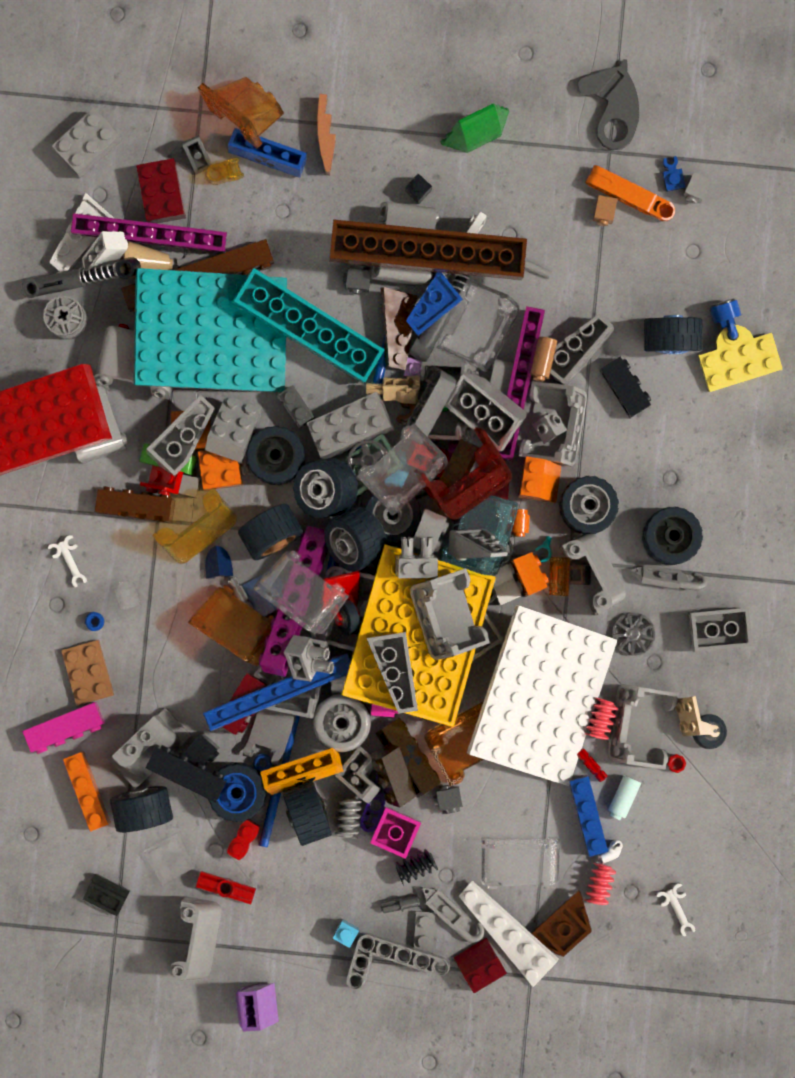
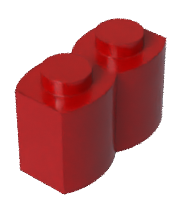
[227,819,260,860]

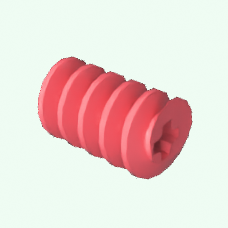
[586,697,618,740]
[584,862,616,905]

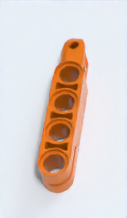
[585,165,675,221]

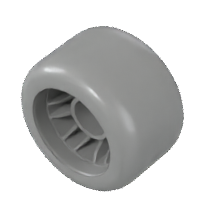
[313,694,371,752]

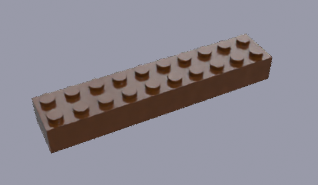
[329,219,527,280]

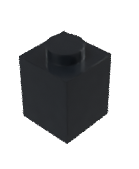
[405,174,432,204]

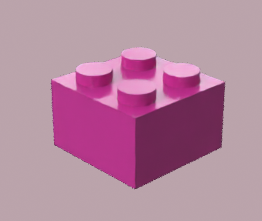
[370,806,421,859]

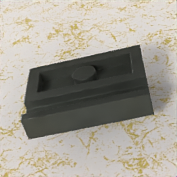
[83,874,130,916]

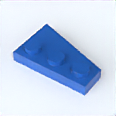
[406,272,463,336]

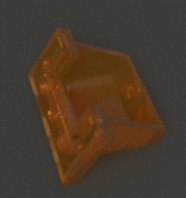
[198,77,284,148]

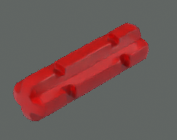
[577,749,607,782]

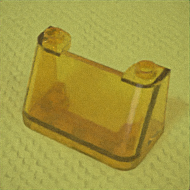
[152,488,237,564]

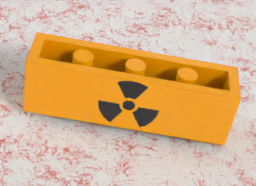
[260,748,344,795]

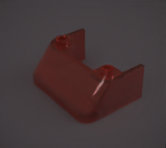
[413,427,512,519]

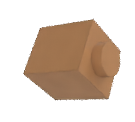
[593,195,617,226]

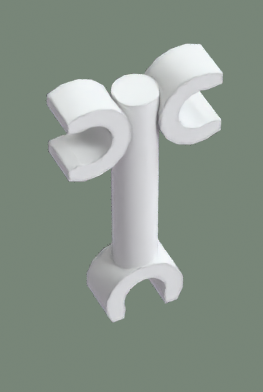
[48,535,87,587]
[656,883,695,936]

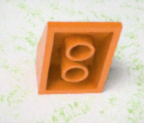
[510,552,549,597]

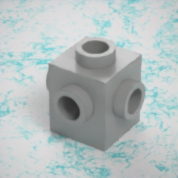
[532,411,567,444]

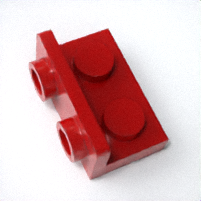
[139,465,184,496]

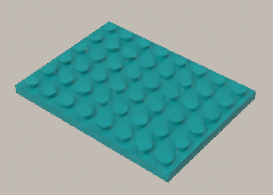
[133,268,287,392]

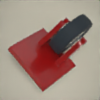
[321,571,360,635]

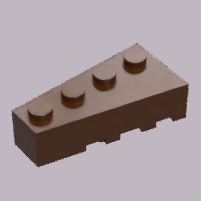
[94,486,176,523]

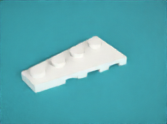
[49,193,114,272]

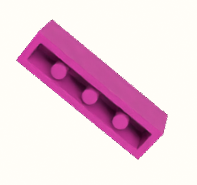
[22,702,105,754]

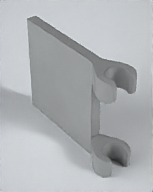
[243,709,296,766]

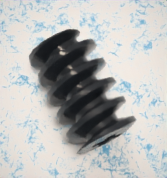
[396,849,438,886]

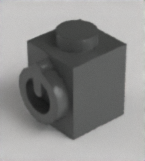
[343,265,371,294]
[433,785,463,814]

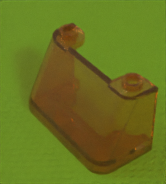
[188,585,274,667]
[424,701,484,787]

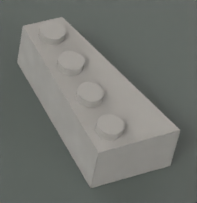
[550,314,614,385]

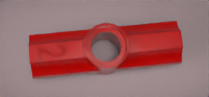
[196,871,256,905]

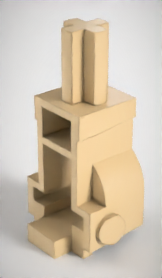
[366,375,420,404]

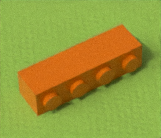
[63,751,111,832]

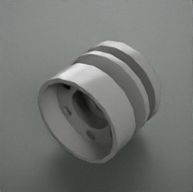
[43,296,88,340]

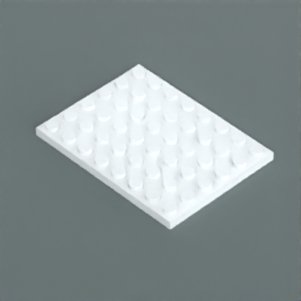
[467,605,617,786]

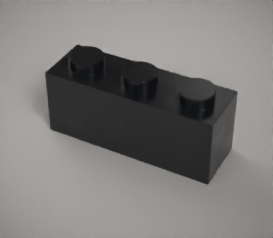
[599,356,651,419]

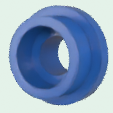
[85,612,104,631]
[253,754,273,772]

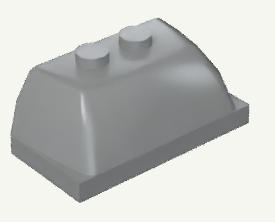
[445,373,526,451]

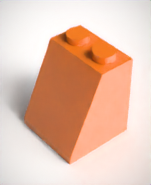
[518,456,562,503]

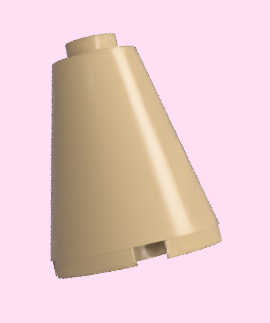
[121,241,173,279]

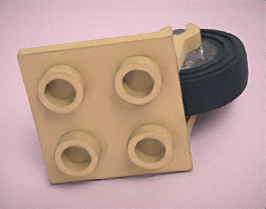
[675,696,727,749]

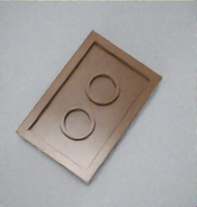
[61,640,114,706]

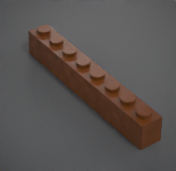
[121,239,274,313]

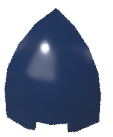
[205,545,233,579]

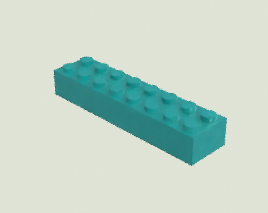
[231,268,385,383]

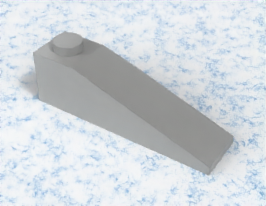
[146,395,215,476]

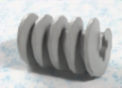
[335,797,362,839]

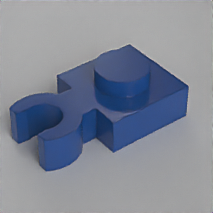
[662,156,686,192]

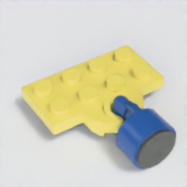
[698,298,782,392]

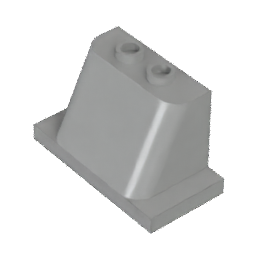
[109,708,192,789]

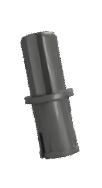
[381,894,420,913]

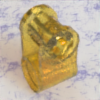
[206,158,244,185]

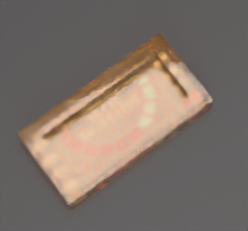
[549,557,570,596]

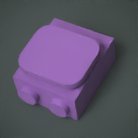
[236,983,279,1032]

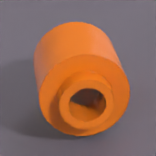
[510,509,530,537]

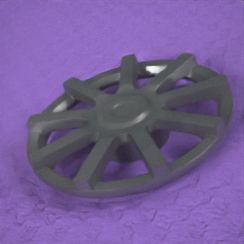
[612,613,655,656]

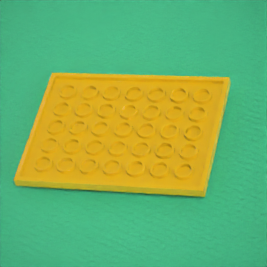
[341,545,496,727]

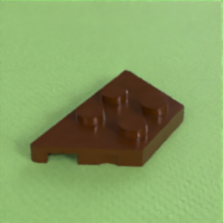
[531,890,592,957]

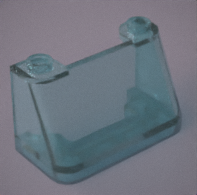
[441,486,518,576]

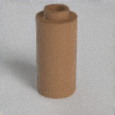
[530,337,557,382]

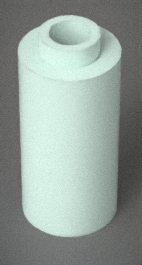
[608,775,641,820]

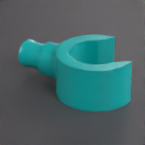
[535,536,552,562]

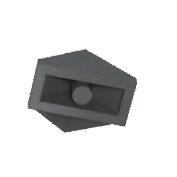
[167,135,213,174]

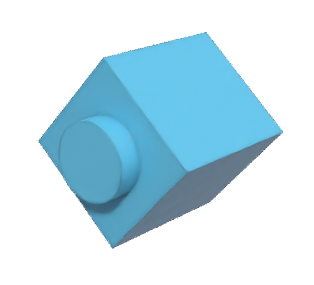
[333,919,359,948]

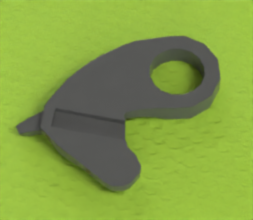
[578,59,639,150]

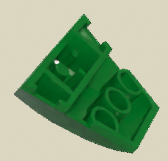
[440,103,509,153]

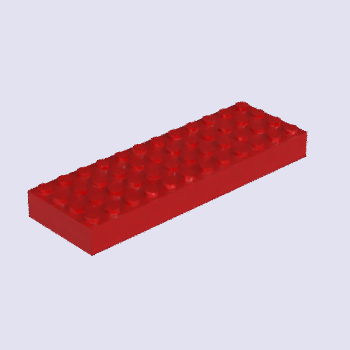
[0,364,112,476]

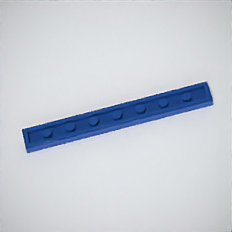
[203,653,351,731]

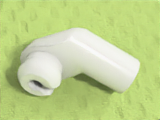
[598,840,623,864]

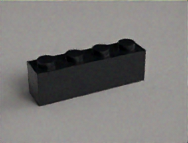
[145,745,227,803]

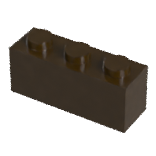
[371,743,417,808]

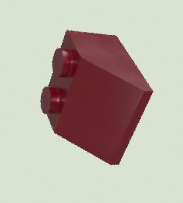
[453,937,507,993]

